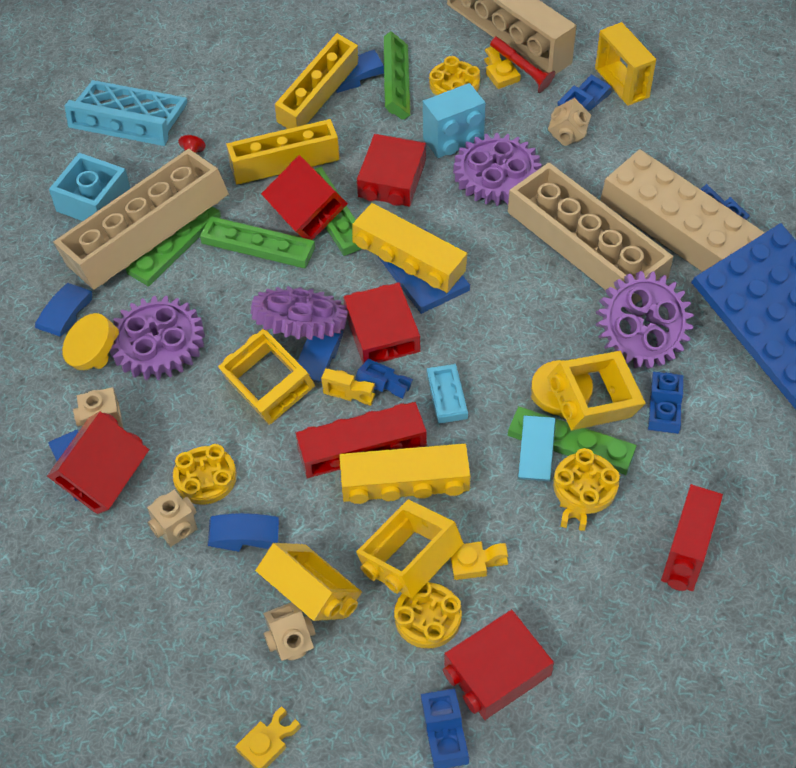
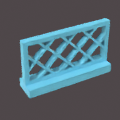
[64,80,187,146]

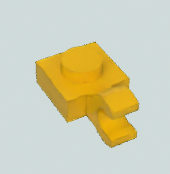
[484,47,521,89]
[451,541,508,580]

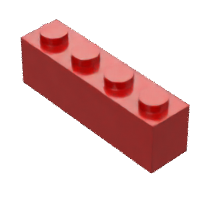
[295,402,427,478]

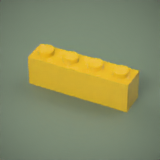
[275,33,358,129]
[226,119,340,185]
[352,203,468,293]
[339,443,470,504]

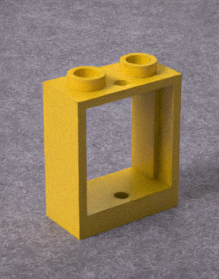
[595,22,656,106]
[218,329,315,425]
[547,351,646,431]
[356,499,464,598]
[255,543,362,621]

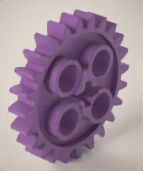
[453,133,542,206]
[596,271,694,368]
[251,286,348,340]
[110,296,205,380]

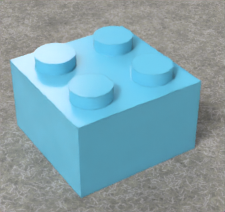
[423,83,486,158]
[49,153,130,221]

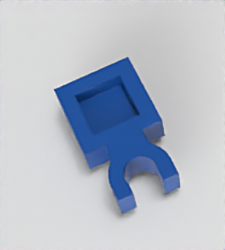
[355,359,413,399]

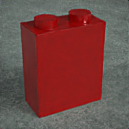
[357,134,426,207]
[261,155,348,240]
[343,282,420,364]
[47,411,150,514]
[661,484,723,591]
[443,609,554,720]

